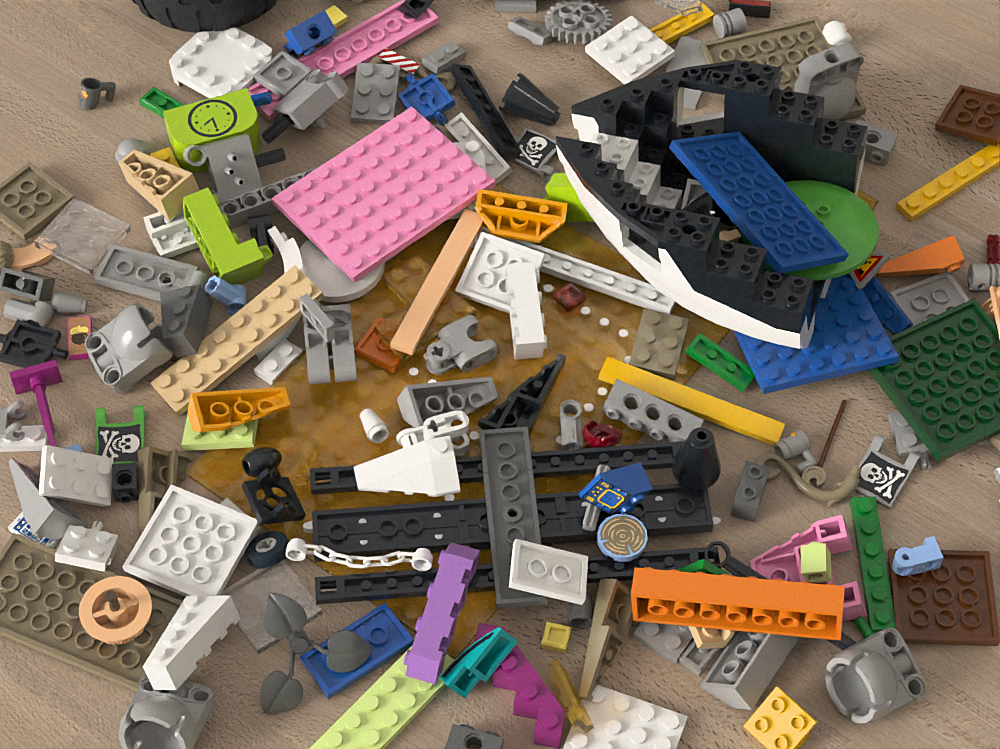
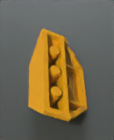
[475,189,568,243]

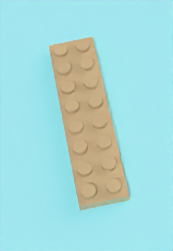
[150,265,325,416]

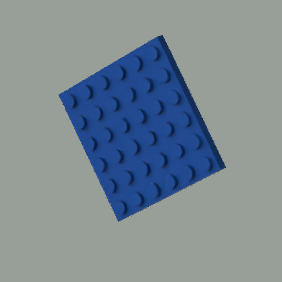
[733,273,899,394]

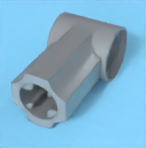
[3,298,54,327]
[559,400,583,450]

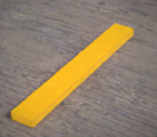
[598,356,785,446]

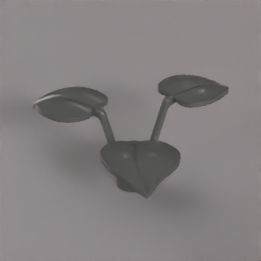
[260,593,371,714]

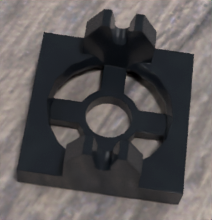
[242,467,306,525]

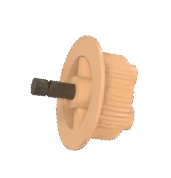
[79,576,152,645]

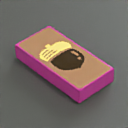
[67,315,92,360]

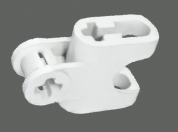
[396,410,469,456]

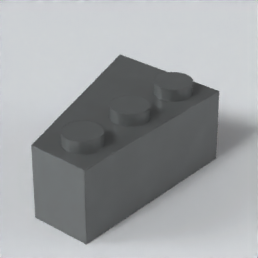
[160,284,213,358]

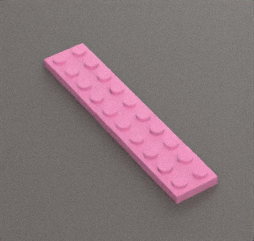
[247,0,439,121]

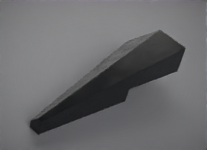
[478,354,566,436]

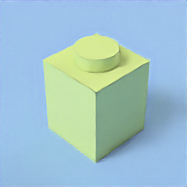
[801,542,831,583]

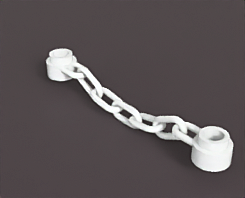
[285,538,433,571]

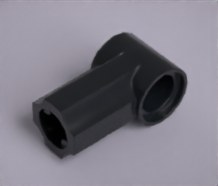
[248,214,274,254]

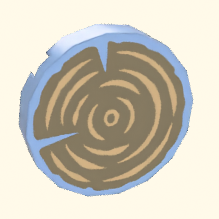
[597,514,648,562]

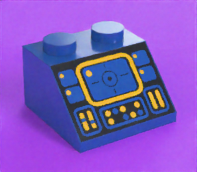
[579,462,653,515]

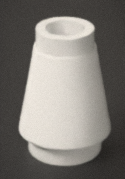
[360,409,389,443]

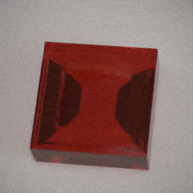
[553,282,586,313]

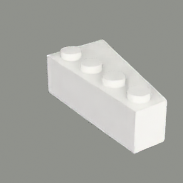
[505,262,547,359]
[143,595,241,690]

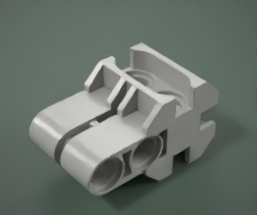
[303,304,357,385]

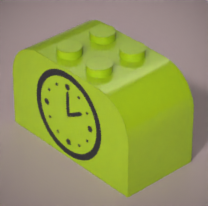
[163,88,261,173]

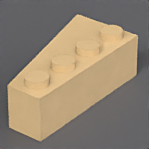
[118,149,200,220]

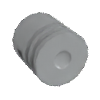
[713,8,747,39]
[967,264,1000,291]

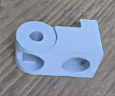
[892,536,943,576]

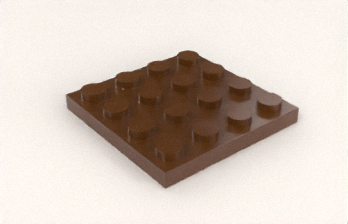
[888,549,1000,646]

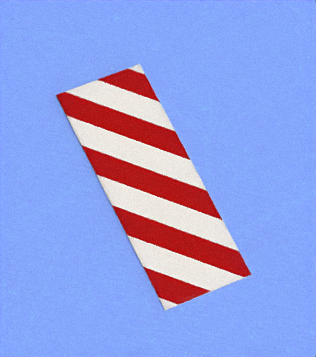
[379,48,420,74]

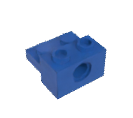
[284,10,338,56]

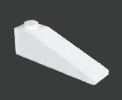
[354,436,460,497]

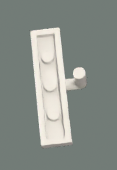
[445,112,513,184]

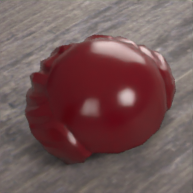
[582,420,621,448]

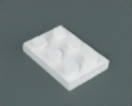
[39,445,113,508]
[509,539,588,605]

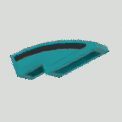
[439,627,518,698]

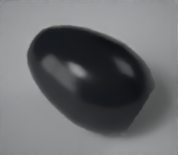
[242,447,282,478]

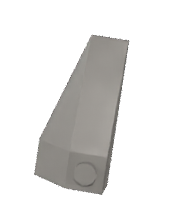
[397,376,499,428]
[9,458,88,541]

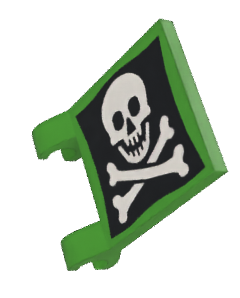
[95,405,146,465]

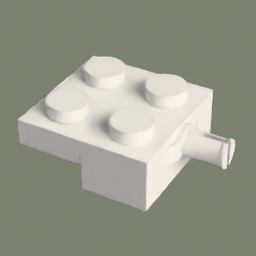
[143,210,199,259]
[55,521,118,572]

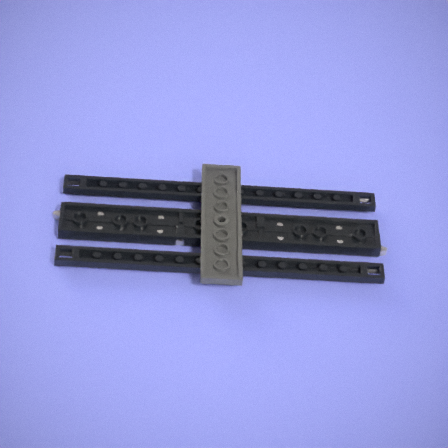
[303,427,721,609]

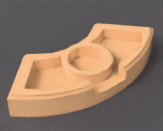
[12,239,59,269]

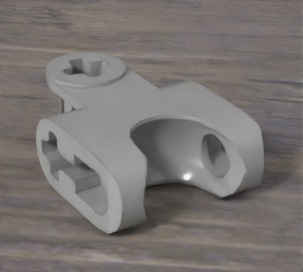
[426,315,499,375]

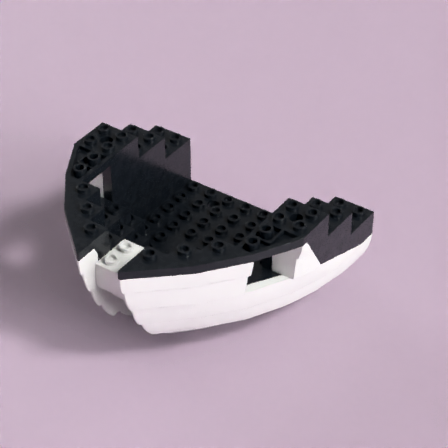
[556,60,868,349]

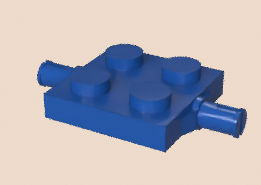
[397,73,456,126]

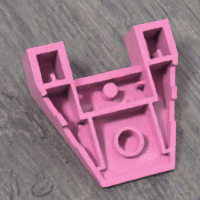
[750,515,868,622]

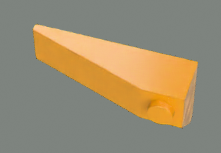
[187,387,291,432]

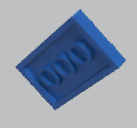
[300,603,414,700]

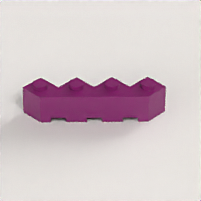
[474,623,566,749]

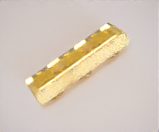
[548,659,594,733]

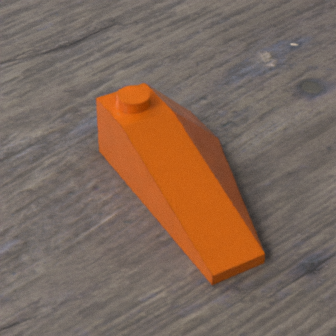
[875,235,965,278]

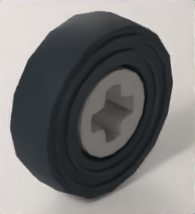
[245,531,289,568]

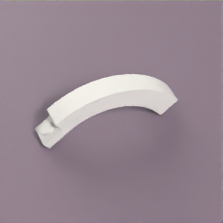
[256,226,308,360]

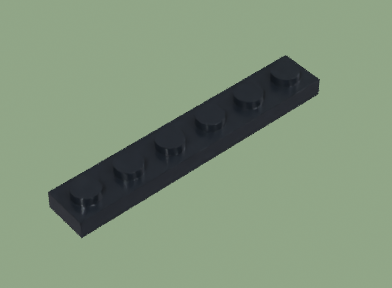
[450,63,522,158]

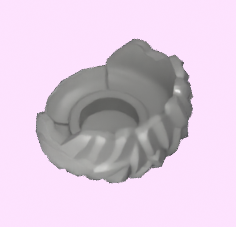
[115,138,150,162]

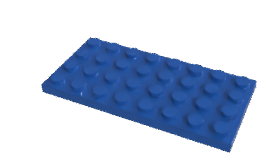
[669,132,849,274]

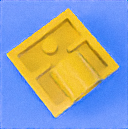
[743,687,818,749]

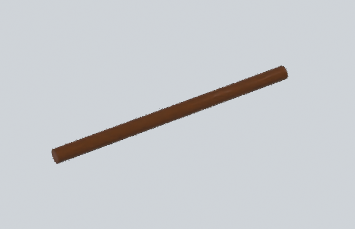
[818,400,847,468]

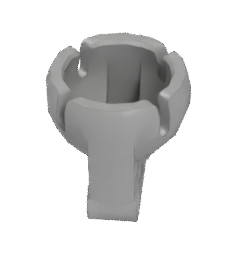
[794,42,864,120]
[85,303,174,394]
[825,628,926,723]
[118,677,214,749]

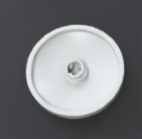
[299,239,385,303]

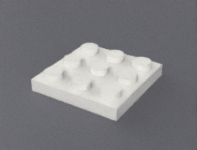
[585,15,675,84]
[455,232,545,313]

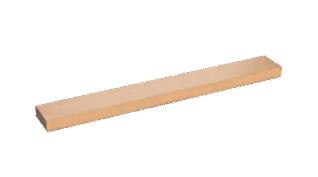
[390,209,484,355]

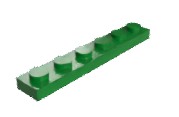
[850,497,896,633]

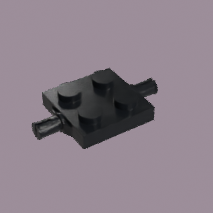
[0,320,68,368]

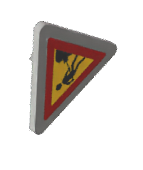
[849,252,890,290]

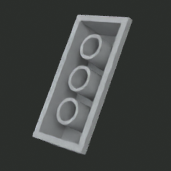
[700,631,799,710]

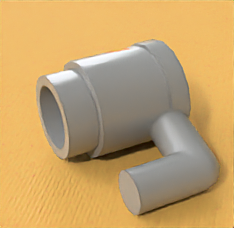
[774,429,817,474]

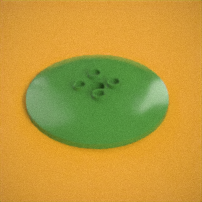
[739,180,879,280]

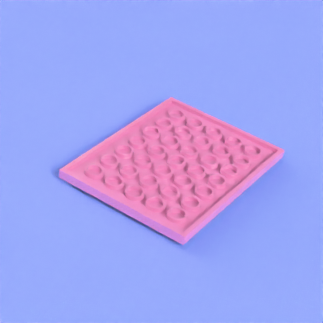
[272,107,496,283]

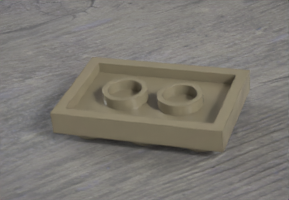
[629,309,689,380]

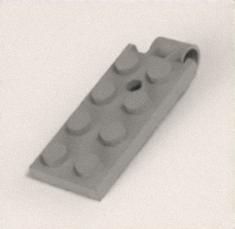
[94,244,210,302]

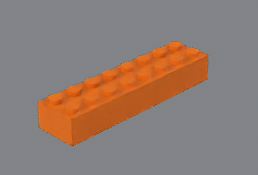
[631,567,845,641]

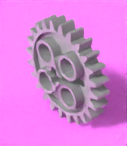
[545,0,612,44]

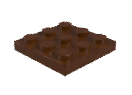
[935,85,1000,146]

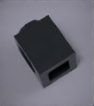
[112,462,138,503]

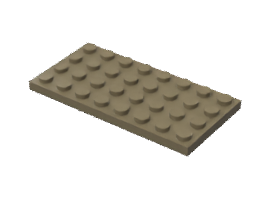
[0,533,183,692]

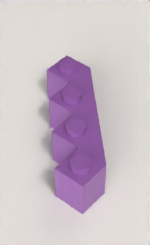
[404,542,480,684]

